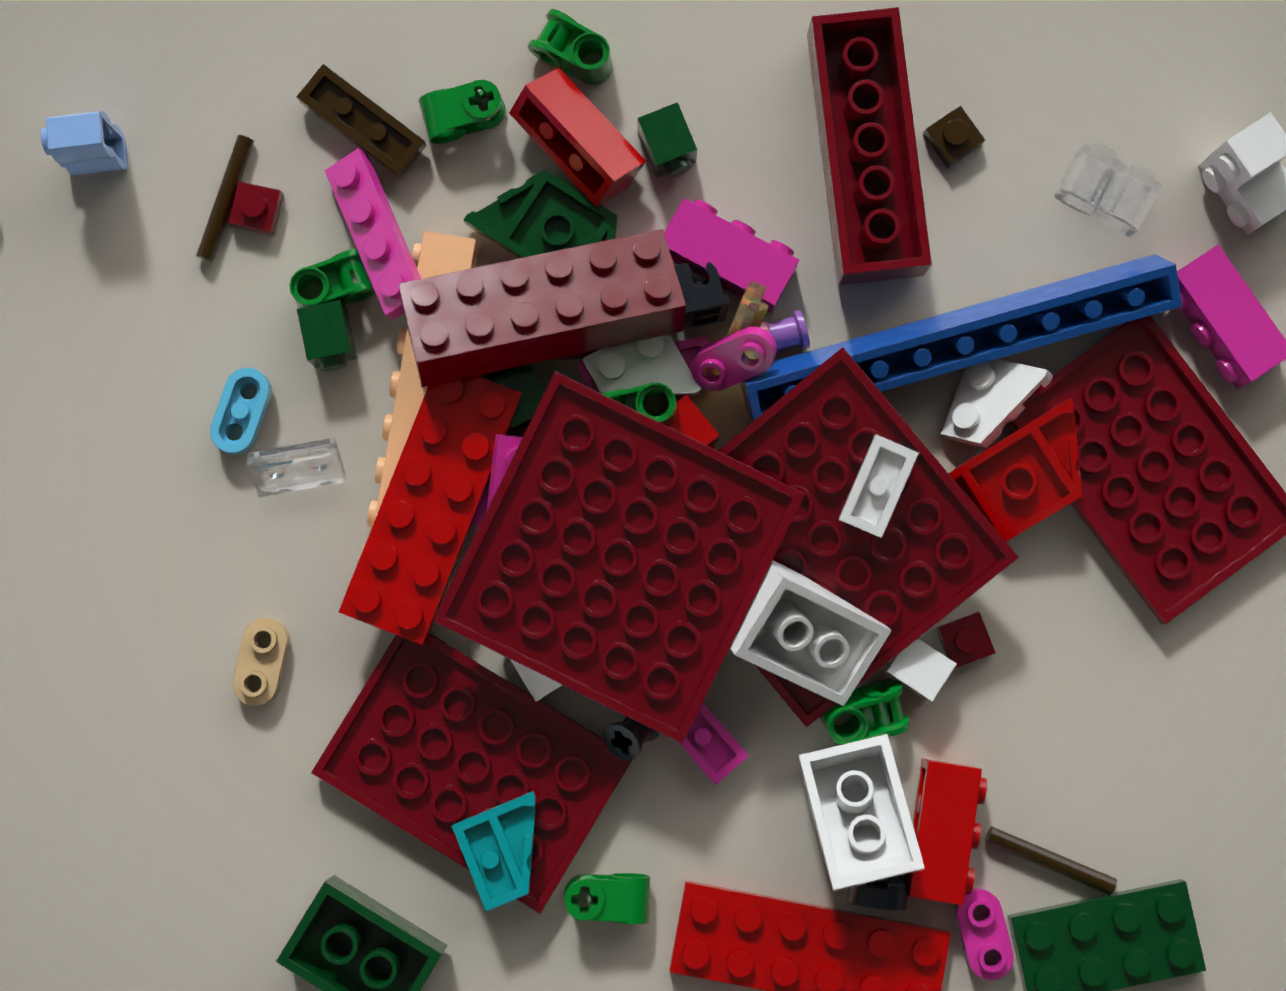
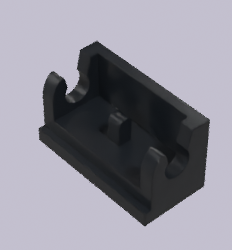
[674,262,730,330]

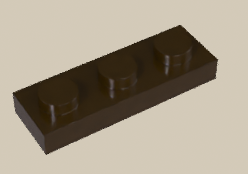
[296,64,427,179]

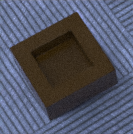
[923,105,985,168]

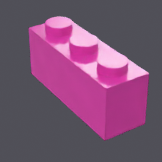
[664,198,799,314]
[1175,244,1286,388]

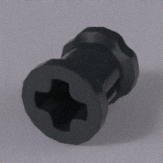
[604,716,659,760]

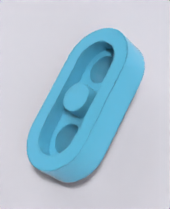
[210,368,272,455]

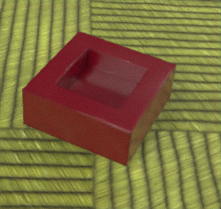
[228,181,284,236]
[936,612,996,669]

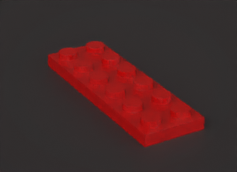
[338,376,523,645]
[669,880,951,991]

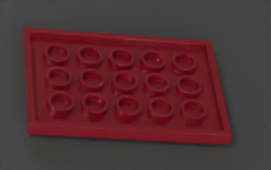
[1009,315,1286,624]
[311,633,633,914]

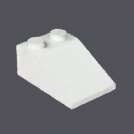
[730,560,891,706]
[799,734,925,891]

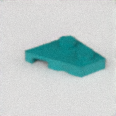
[452,791,536,911]

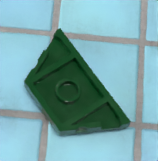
[463,169,618,258]

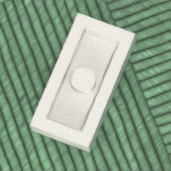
[839,434,919,538]

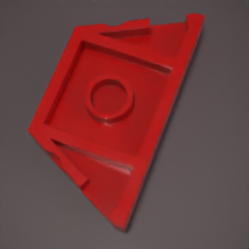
[949,398,1083,542]

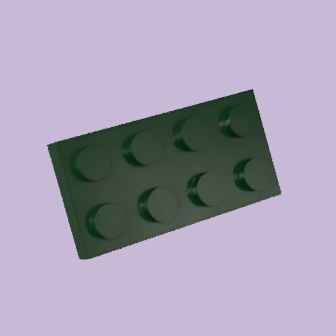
[1007,879,1206,991]

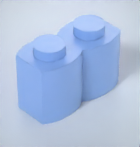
[41,111,128,176]

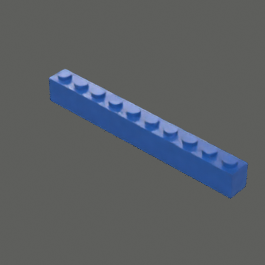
[740,254,1182,421]

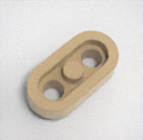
[233,618,290,706]

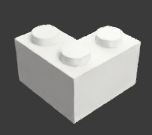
[1198,112,1286,236]

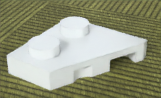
[582,334,701,398]
[941,359,1053,449]

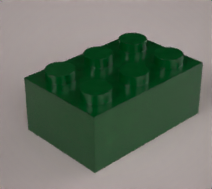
[276,875,448,991]

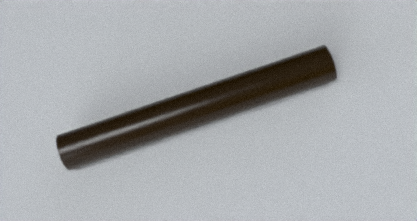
[196,135,254,262]
[985,826,1117,895]

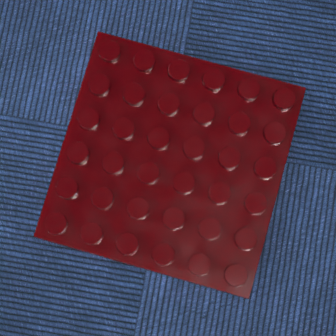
[718,347,1019,728]
[433,371,805,744]

